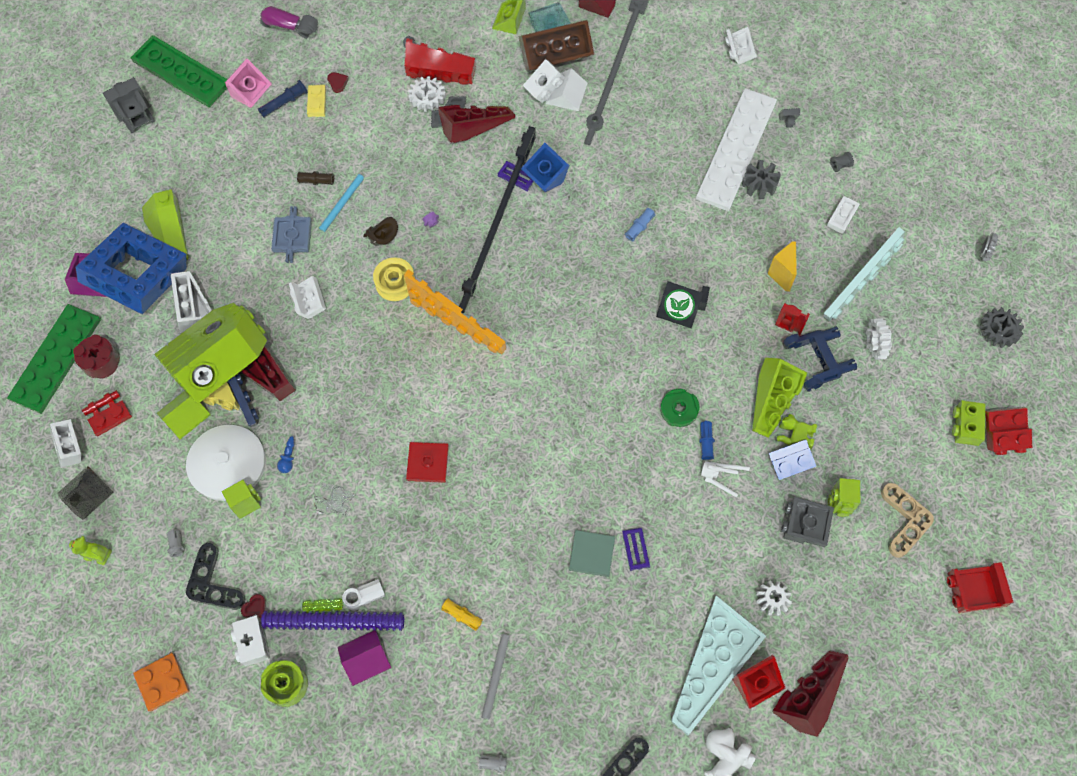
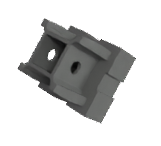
[103,77,155,133]

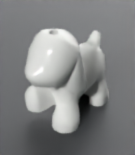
[705,728,757,776]

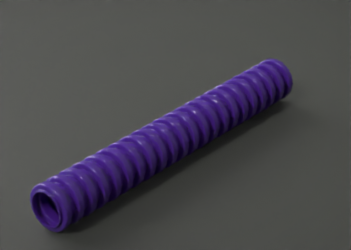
[261,610,404,631]

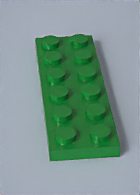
[130,35,228,108]
[7,304,101,414]

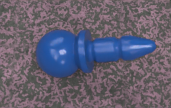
[277,436,294,473]

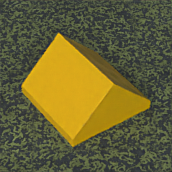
[768,241,797,291]

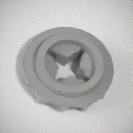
[980,232,998,262]

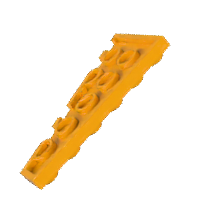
[404,269,506,354]

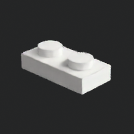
[827,196,860,234]

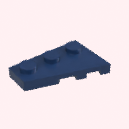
[228,373,259,427]

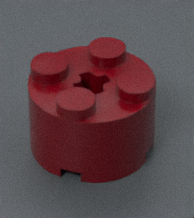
[73,334,120,379]

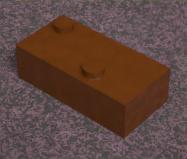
[518,20,595,71]

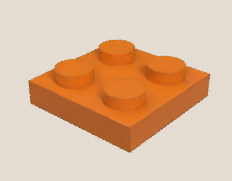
[133,653,189,712]

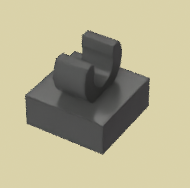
[779,108,801,128]

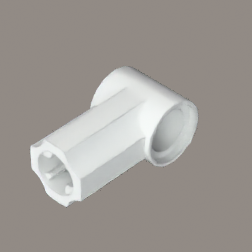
[342,579,385,611]

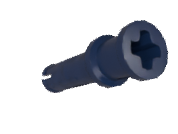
[257,80,308,118]

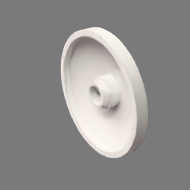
[186,425,266,501]

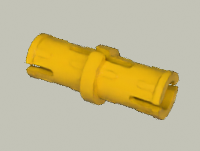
[441,598,483,631]

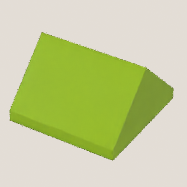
[492,0,526,35]
[156,391,210,440]

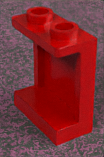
[946,562,1014,613]

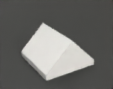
[546,68,588,111]

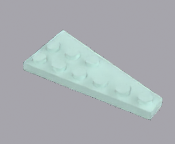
[824,227,905,322]
[671,596,766,736]

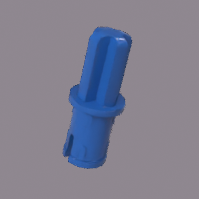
[699,421,715,460]

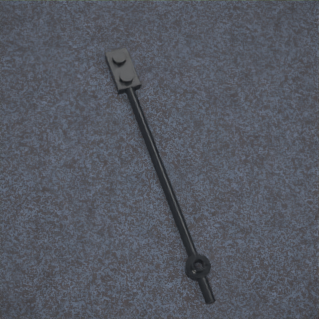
[459,126,536,313]

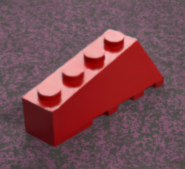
[404,39,476,85]

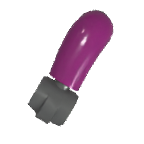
[260,6,318,39]

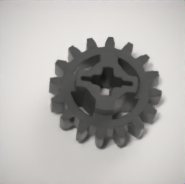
[980,307,1024,348]

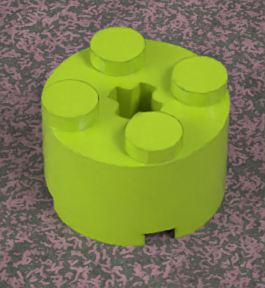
[261,660,308,707]

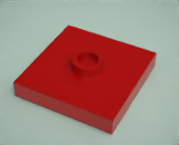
[406,442,449,483]

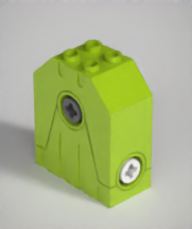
[154,303,267,404]

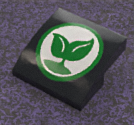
[656,281,704,329]

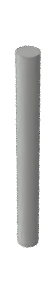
[481,634,510,720]

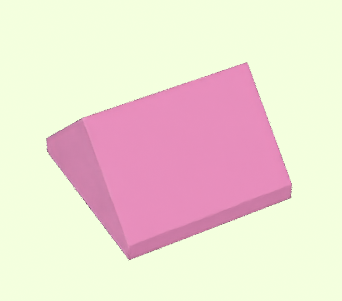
[225,58,272,108]

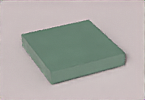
[569,530,615,577]

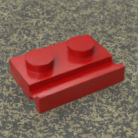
[775,303,810,336]

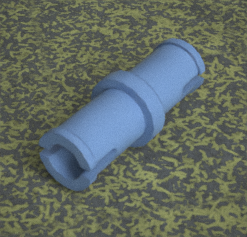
[624,208,656,242]

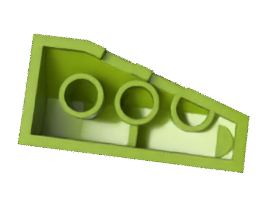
[142,189,189,260]
[752,357,807,438]

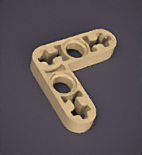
[881,483,934,558]

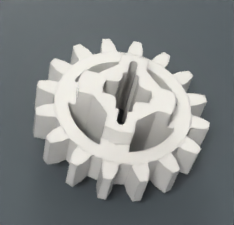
[408,76,446,112]
[866,318,892,360]

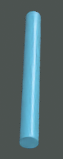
[319,174,364,232]

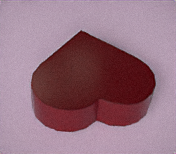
[327,72,349,93]
[241,594,266,619]

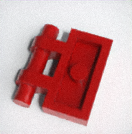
[82,390,132,437]

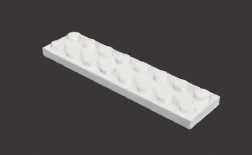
[696,88,777,211]

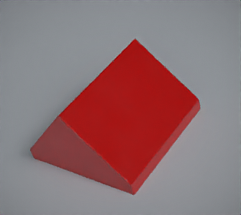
[732,655,786,709]

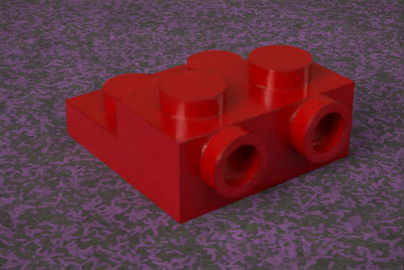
[985,407,1033,455]

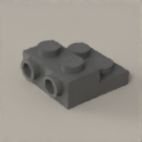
[781,497,834,547]

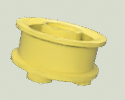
[373,258,415,301]

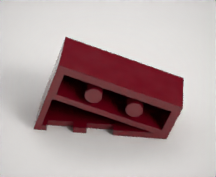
[240,346,296,401]

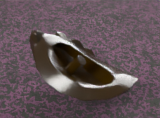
[363,217,398,246]

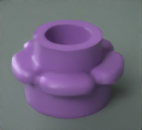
[422,211,439,228]

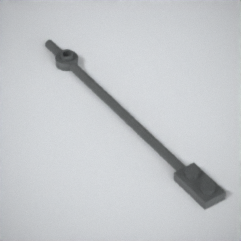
[584,0,649,145]

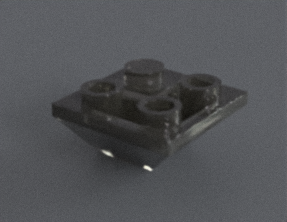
[57,466,114,520]

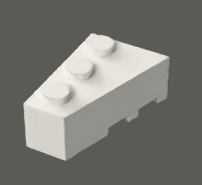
[171,271,212,333]

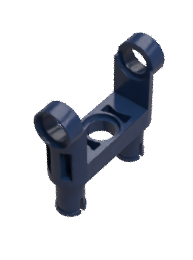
[783,326,857,392]

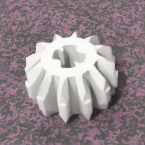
[756,581,792,616]

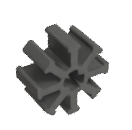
[742,160,781,199]

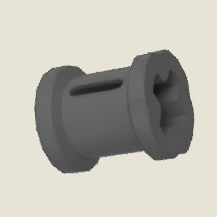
[830,152,854,172]

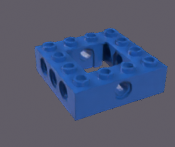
[76,223,187,314]

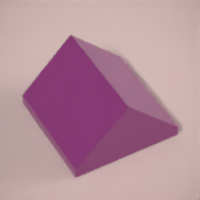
[337,631,391,686]

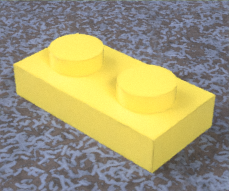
[307,85,326,117]

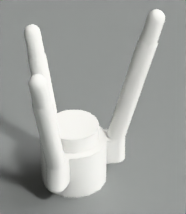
[701,461,750,497]

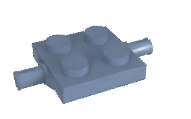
[271,206,312,263]

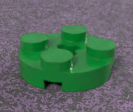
[660,389,700,427]

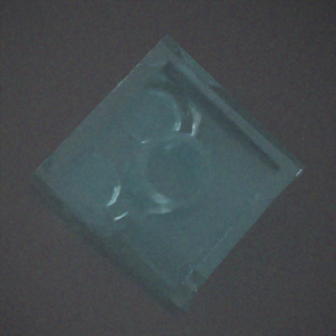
[529,2,571,32]

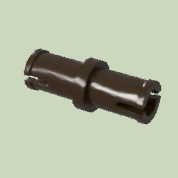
[297,171,335,185]

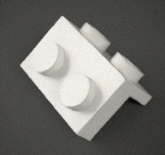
[725,27,757,64]
[289,276,326,319]

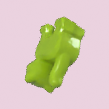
[776,414,817,450]
[69,536,112,565]

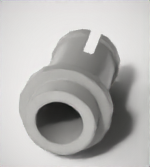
[167,530,184,557]
[479,754,507,773]

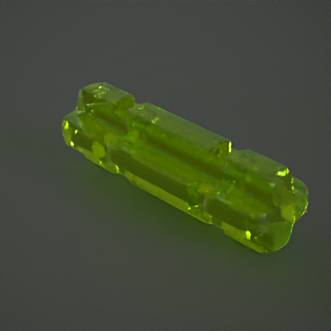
[302,598,343,613]

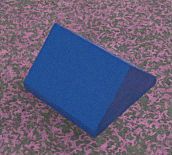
[521,143,570,192]

